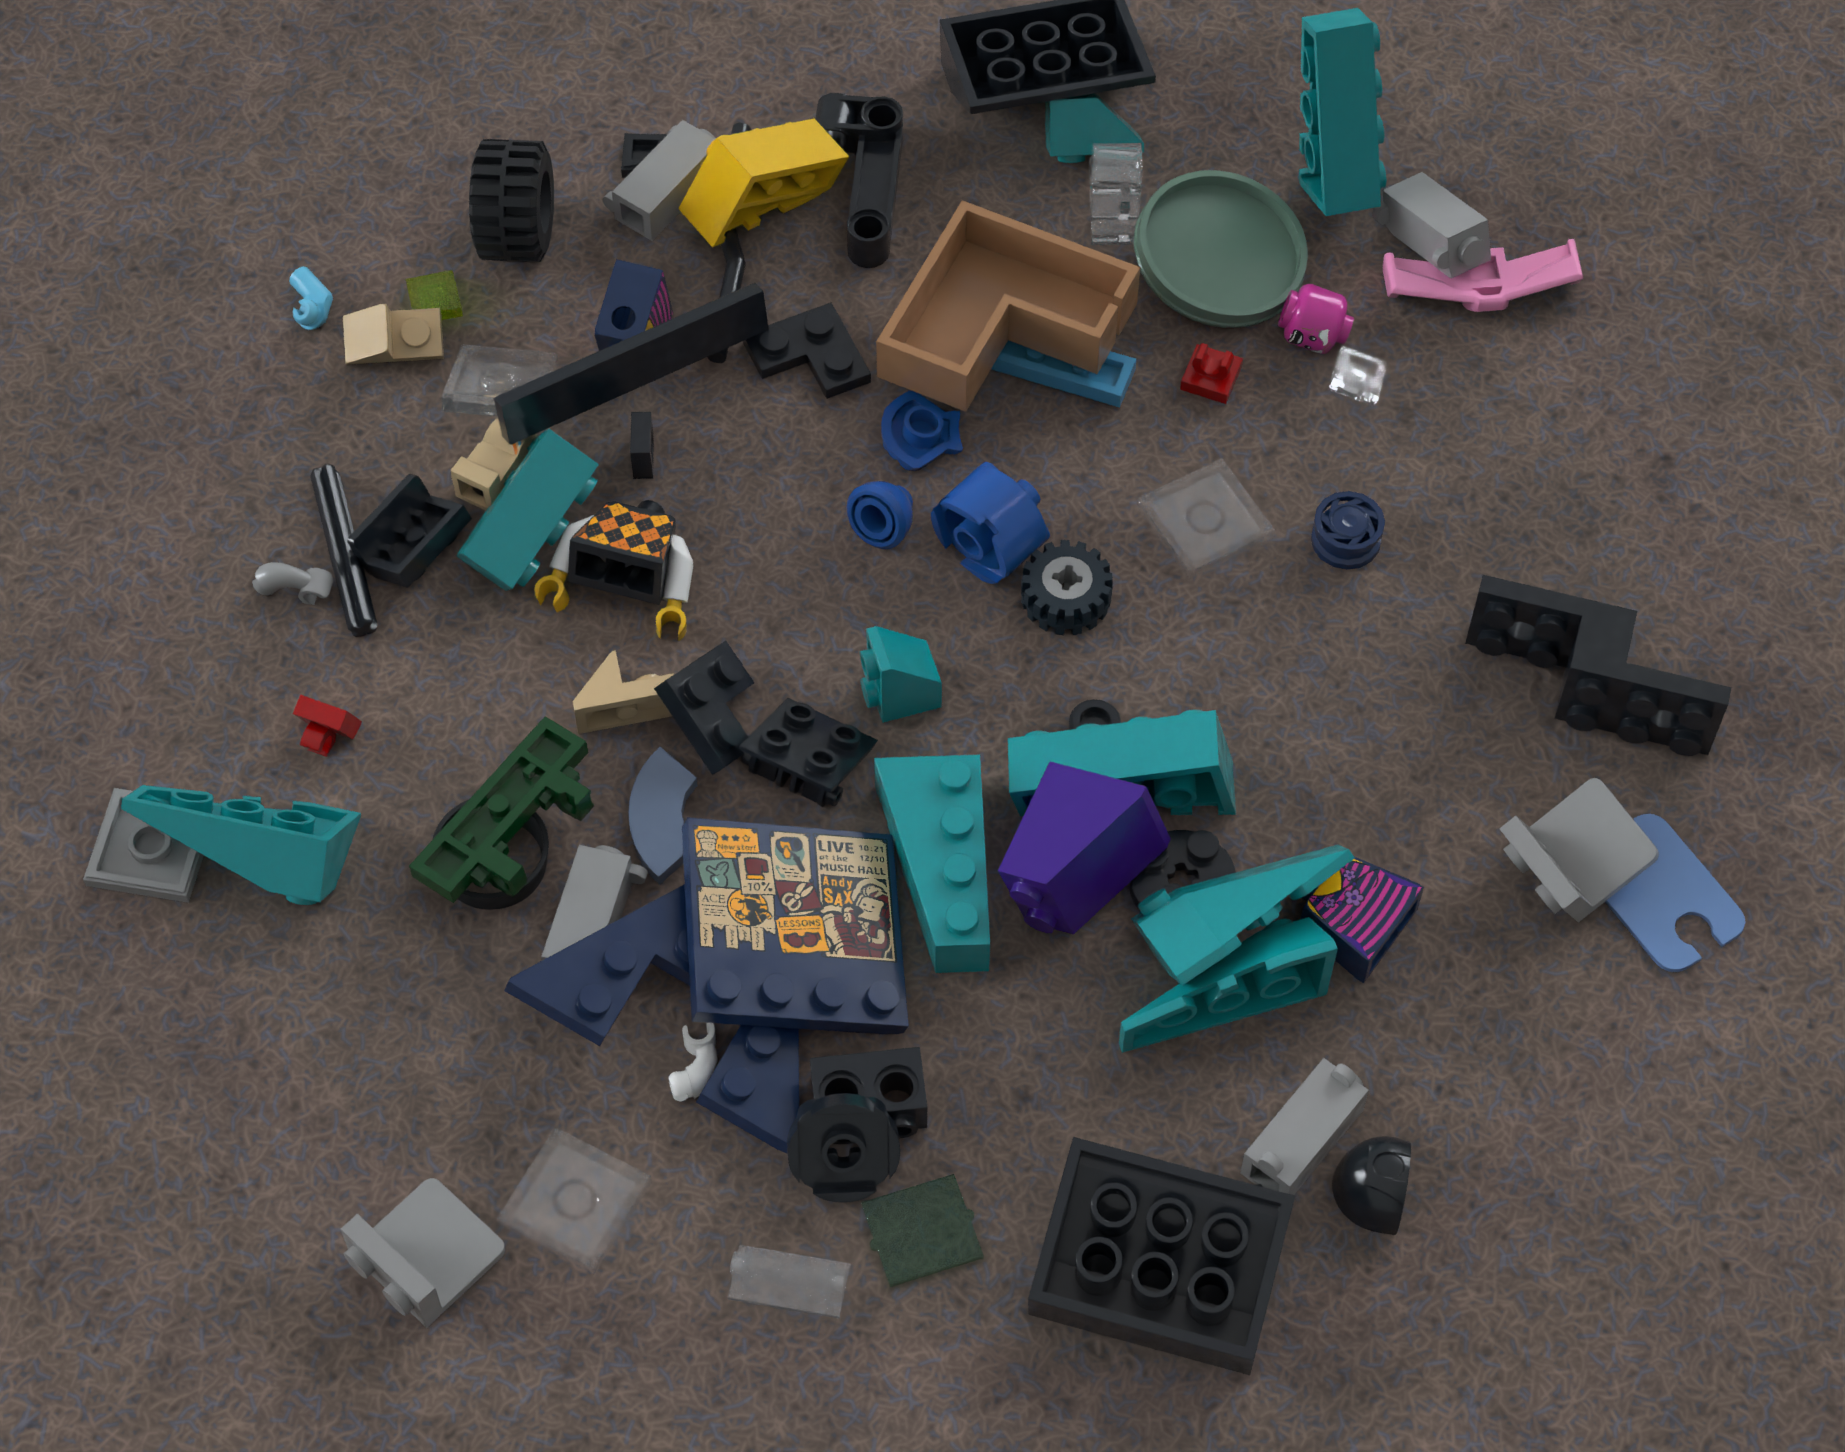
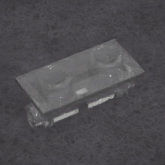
[728,1245,850,1319]

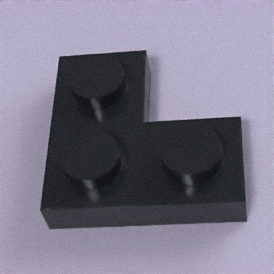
[743,302,871,399]
[654,641,754,775]

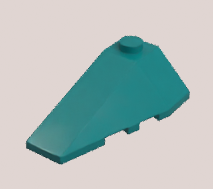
[121,785,361,905]
[1119,917,1338,1053]

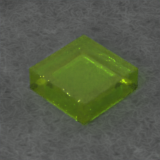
[405,270,463,320]

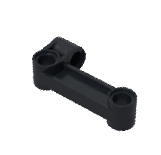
[815,93,903,268]

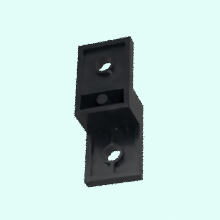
[1465,575,1732,756]

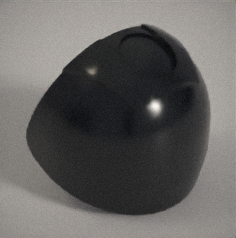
[1332,1136,1411,1235]

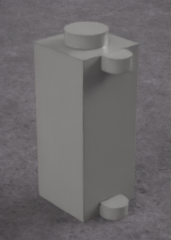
[602,120,716,241]
[1372,172,1491,278]
[541,845,648,960]
[1240,1058,1369,1195]

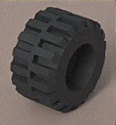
[469,139,554,262]

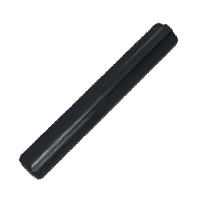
[310,464,378,637]

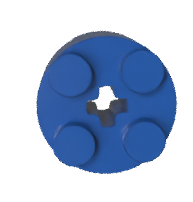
[931,462,1050,584]

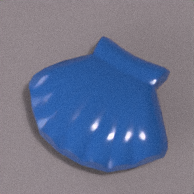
[881,390,963,471]

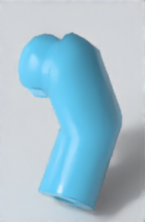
[289,266,333,330]

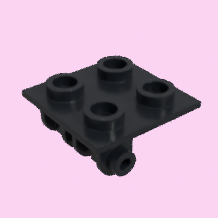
[739,698,878,807]

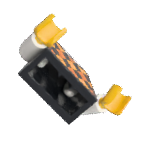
[534,500,693,641]

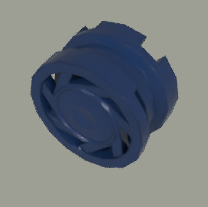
[1311,491,1385,570]

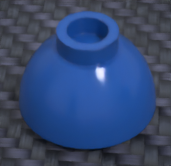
[847,481,913,549]

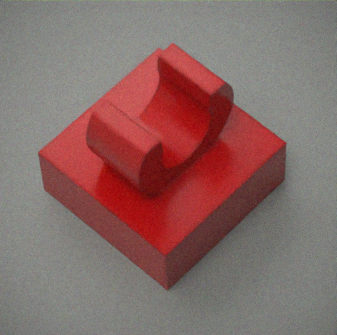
[1180,343,1243,404]
[293,694,362,757]

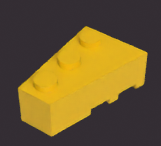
[678,118,849,248]

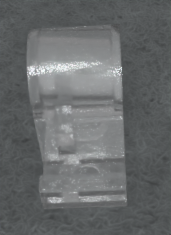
[1089,143,1142,245]

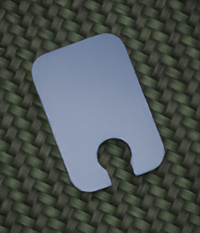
[1605,814,1745,972]

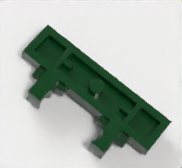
[409,716,594,903]

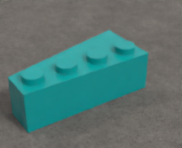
[1299,8,1387,216]
[1008,710,1236,816]
[874,755,990,973]

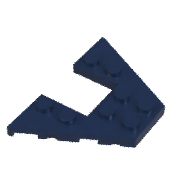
[504,884,799,1154]

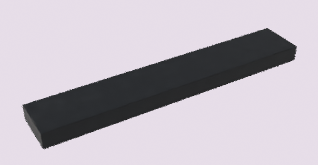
[494,283,769,445]

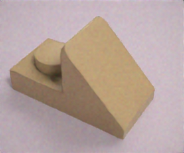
[343,304,444,365]
[573,650,674,734]

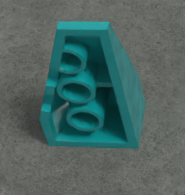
[1131,845,1354,985]

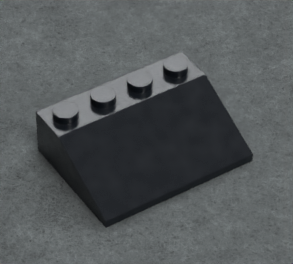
[939,0,1156,115]
[1028,1137,1295,1375]

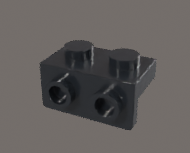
[347,474,472,588]

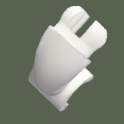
[668,1023,718,1102]

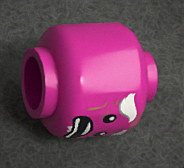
[1278,284,1354,354]

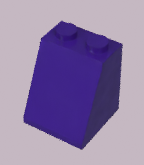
[998,761,1171,935]

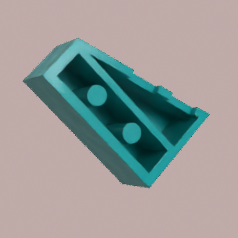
[456,429,599,591]

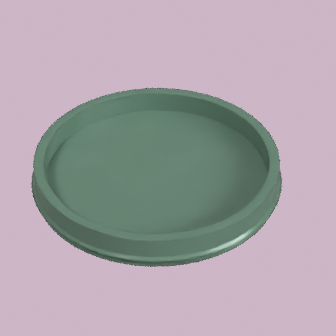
[1134,170,1308,328]

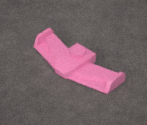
[1383,239,1583,312]

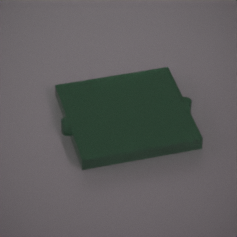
[861,1174,984,1287]

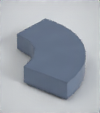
[628,747,698,885]

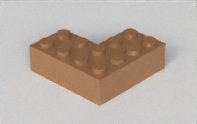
[876,200,1140,412]

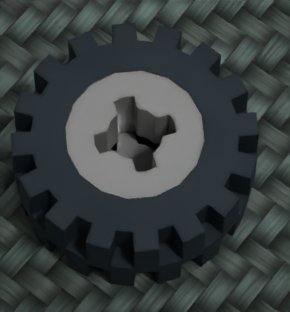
[1021,540,1113,635]

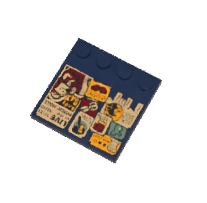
[682,817,909,1035]

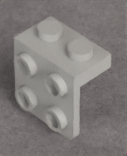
[1499,778,1659,923]
[340,1178,505,1328]

